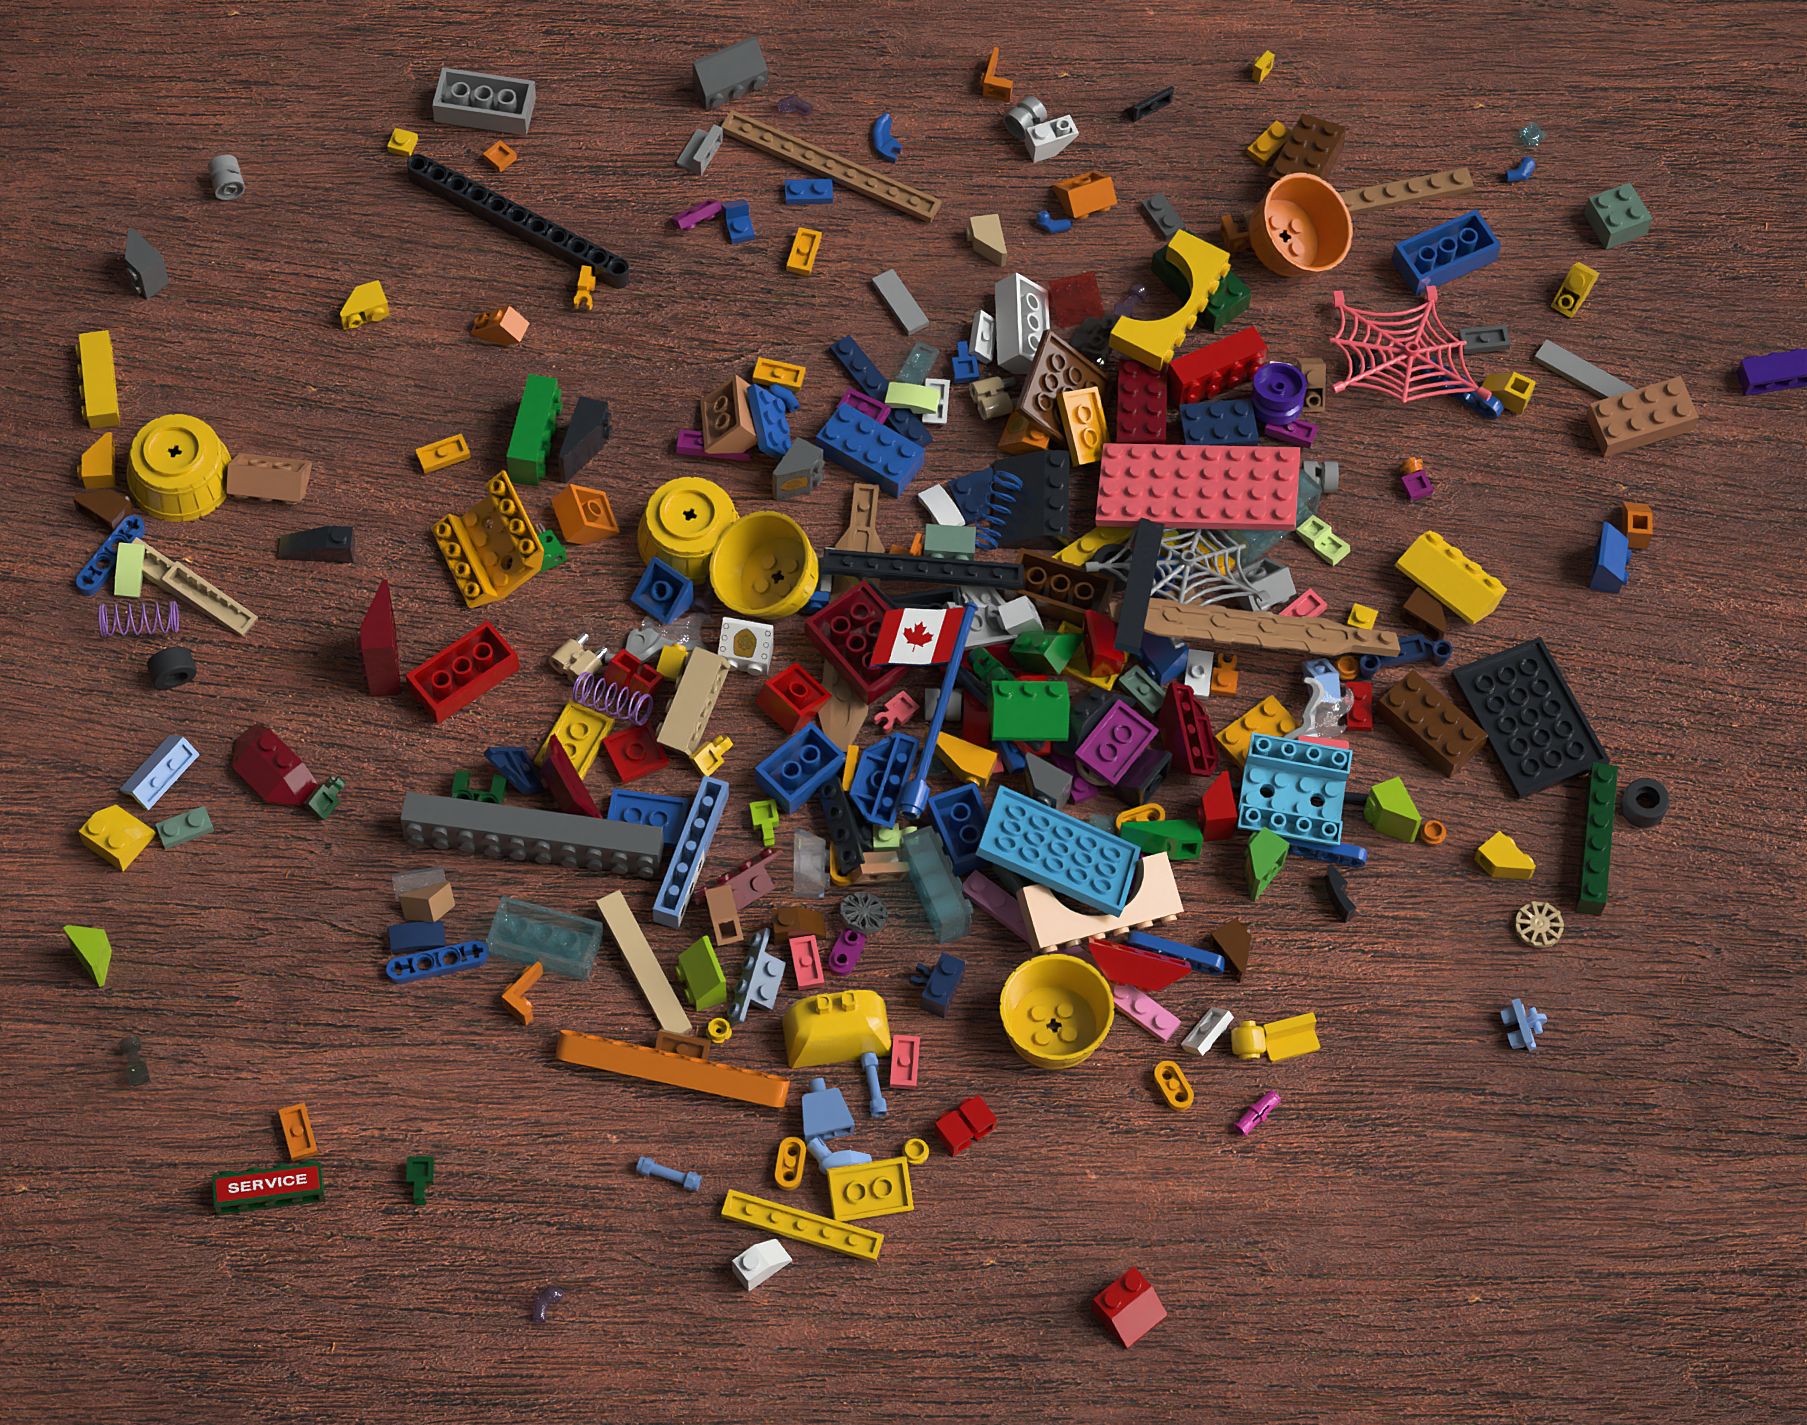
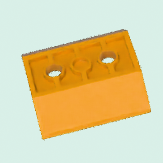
[431,470,544,608]

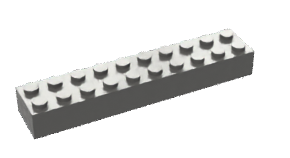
[400,791,664,878]

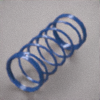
[974,471,1023,550]

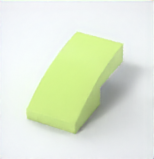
[885,382,941,414]
[1296,515,1350,566]
[114,543,145,598]

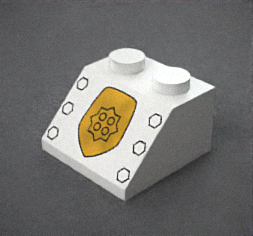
[718,617,773,676]

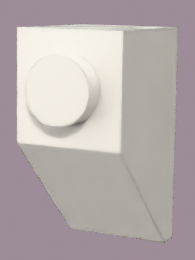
[997,596,1044,635]
[732,1239,792,1292]

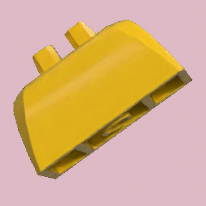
[782,990,893,1069]

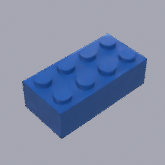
[1391,209,1501,296]
[816,402,925,499]

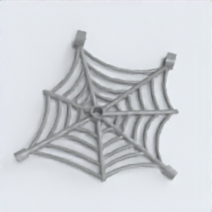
[1086,527,1271,649]

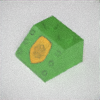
[1244,826,1290,902]

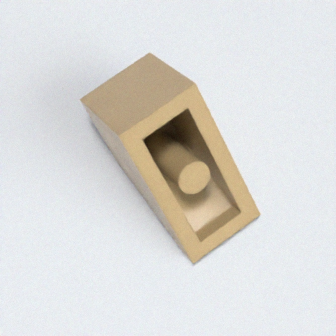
[966,214,1007,267]

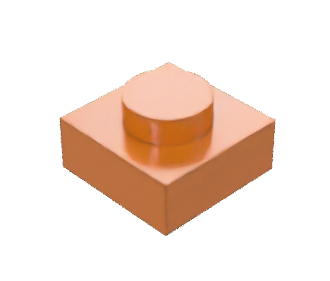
[483,140,517,172]

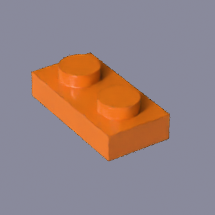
[278,1103,318,1162]

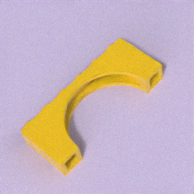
[1109,229,1231,371]

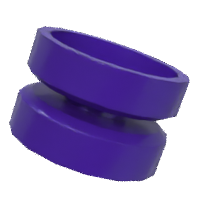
[1250,363,1306,425]

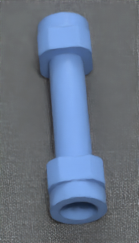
[860,1052,888,1117]
[636,1156,702,1191]

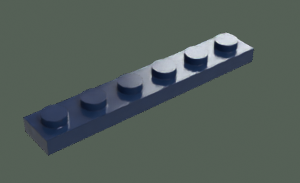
[829,335,933,448]

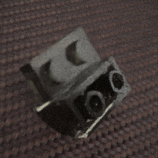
[1069,315,1120,369]

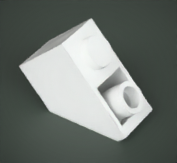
[1025,115,1079,163]

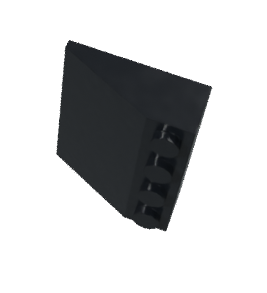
[993,450,1069,551]

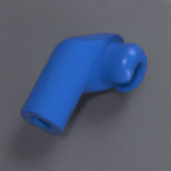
[1505,157,1535,182]
[1036,211,1071,233]
[767,384,800,412]

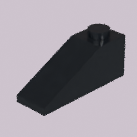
[278,526,356,563]

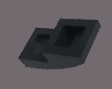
[1324,864,1357,923]

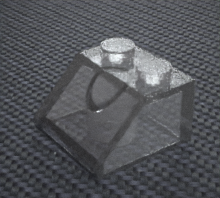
[793,828,830,898]

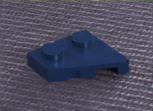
[947,467,993,526]
[483,747,545,794]

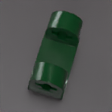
[967,647,1017,687]
[451,769,508,805]

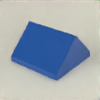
[630,556,693,625]

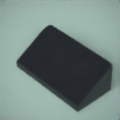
[1125,86,1174,122]

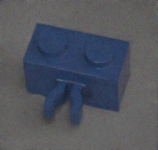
[910,952,966,1019]

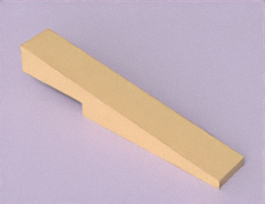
[131,537,258,637]
[596,890,692,1034]

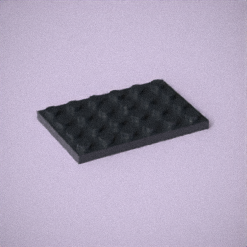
[1450,637,1610,799]

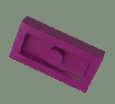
[670,198,722,230]
[836,388,891,424]
[1264,419,1319,449]

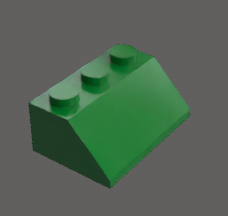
[986,681,1070,741]

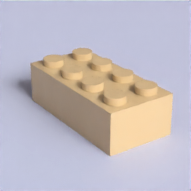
[656,646,731,757]

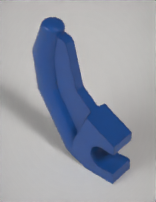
[872,113,902,164]

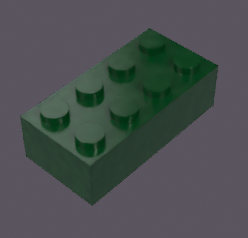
[1151,229,1252,333]

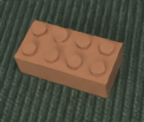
[1586,376,1699,458]

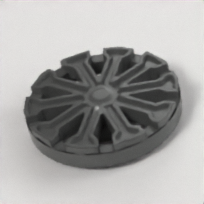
[839,892,888,934]

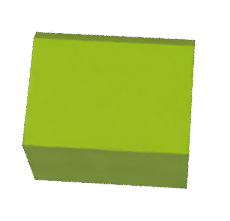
[63,925,112,987]

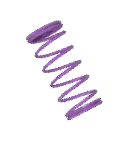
[98,601,179,637]
[572,672,653,726]

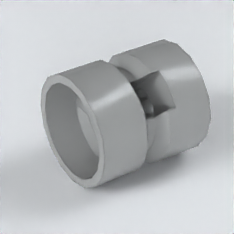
[1003,95,1047,139]
[207,155,245,200]
[1300,460,1339,493]
[924,688,961,721]

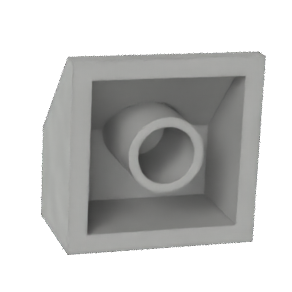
[1225,557,1296,612]

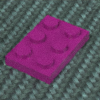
[1073,699,1159,788]

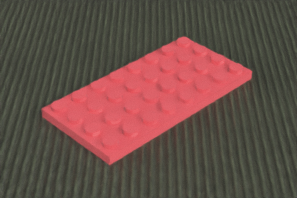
[1096,443,1300,531]

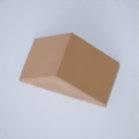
[398,880,455,923]

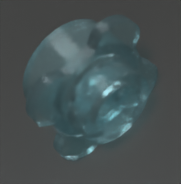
[1519,122,1547,146]

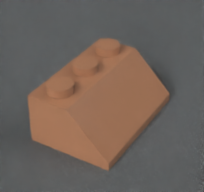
[700,374,758,454]
[227,453,312,504]

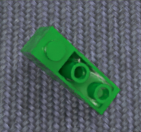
[1119,819,1203,860]

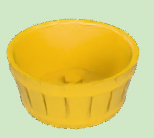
[127,414,232,522]
[637,477,740,585]
[709,511,819,620]
[1000,954,1114,1069]

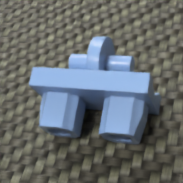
[1500,998,1547,1051]

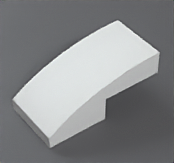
[922,378,950,425]
[918,484,965,526]

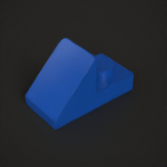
[721,199,755,244]

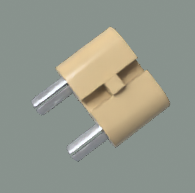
[969,376,1019,420]
[549,632,608,686]

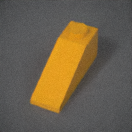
[924,726,997,790]

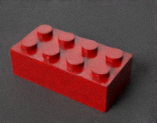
[1167,326,1268,409]
[406,620,520,724]

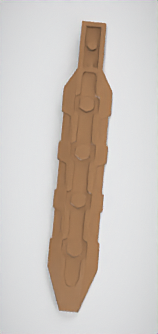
[818,483,885,754]
[1108,598,1400,657]

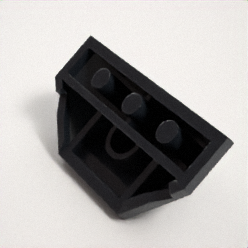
[1052,686,1136,760]

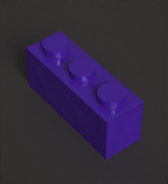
[1736,348,1807,396]

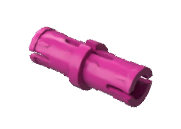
[1233,1089,1281,1137]

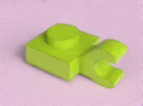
[750,799,779,847]

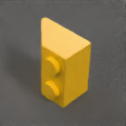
[79,805,157,872]

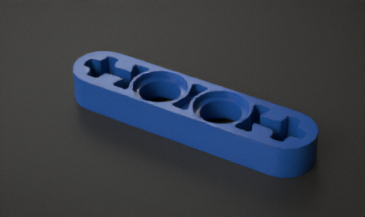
[1419,358,1504,420]
[76,515,145,596]
[1279,836,1367,868]
[1125,931,1226,976]
[386,941,488,984]

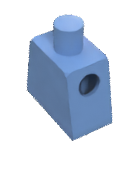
[802,1078,855,1145]

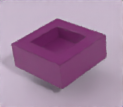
[1400,470,1434,502]

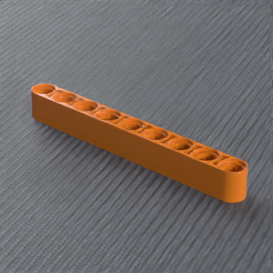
[555,1030,790,1107]

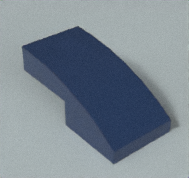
[387,921,446,953]

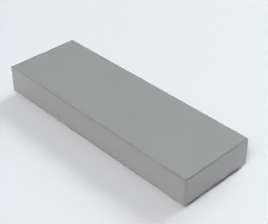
[872,269,929,336]

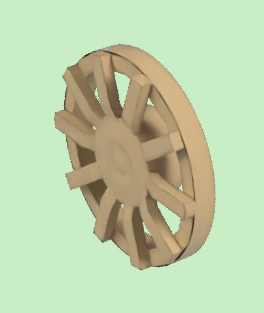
[1515,901,1564,948]

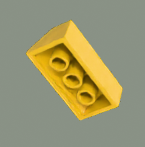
[1394,530,1507,625]

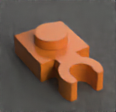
[1210,653,1238,698]

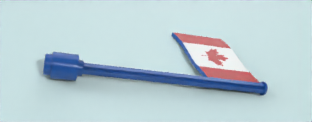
[869,602,978,819]

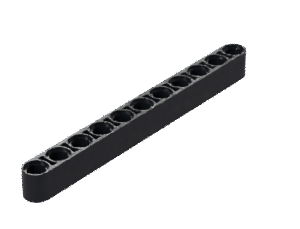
[407,154,630,289]

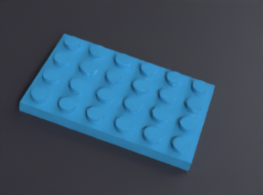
[975,785,1141,918]

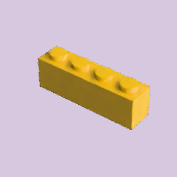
[75,330,120,429]

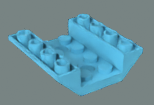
[1237,732,1353,847]

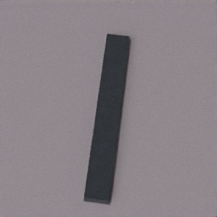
[1113,518,1165,655]
[822,549,1024,590]

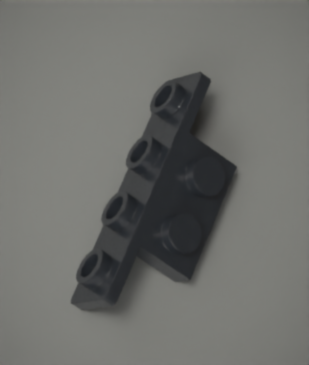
[817,776,873,874]

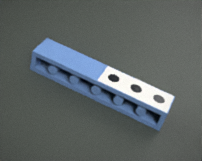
[653,775,729,929]

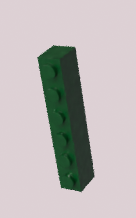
[1575,762,1618,916]

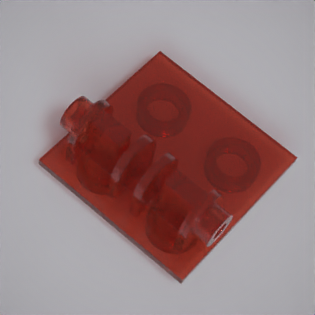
[1048,271,1106,328]

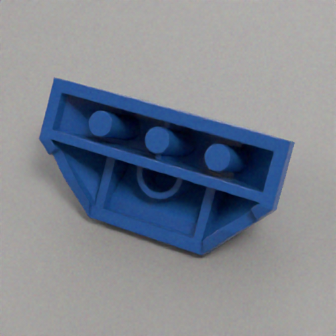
[849,732,921,830]

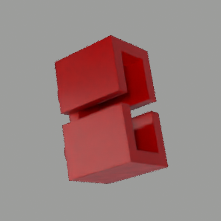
[602,649,664,709]
[934,1094,997,1157]

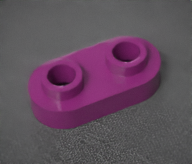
[829,928,865,977]

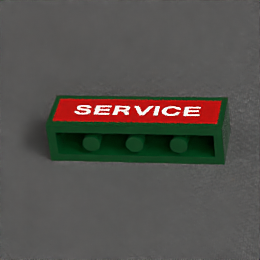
[212,1160,326,1216]

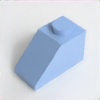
[1301,658,1341,707]

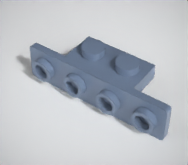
[727,928,786,1027]

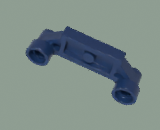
[1359,634,1453,680]

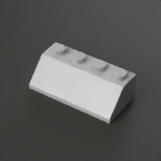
[995,272,1050,374]

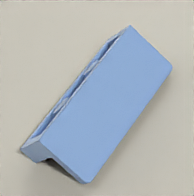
[120,735,199,810]

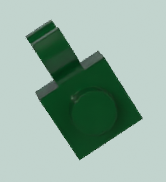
[303,776,346,820]
[406,1156,435,1205]

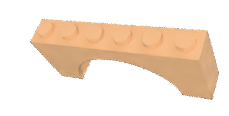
[1016,852,1184,954]

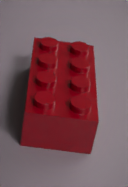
[1115,359,1167,445]

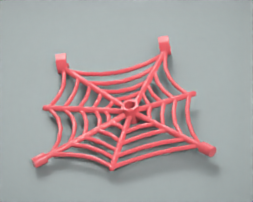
[1329,286,1492,404]

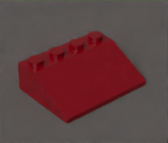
[356,579,401,697]
[805,580,913,706]

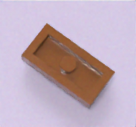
[655,1029,712,1060]

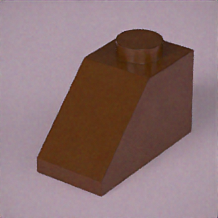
[73,490,134,533]
[1399,586,1447,641]
[771,906,826,946]
[1209,918,1252,984]

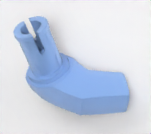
[807,1137,872,1175]

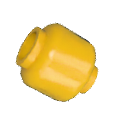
[1231,1021,1266,1060]

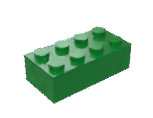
[507,374,563,487]

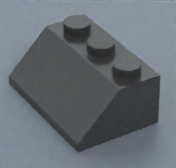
[692,36,768,110]

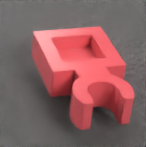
[874,690,920,734]

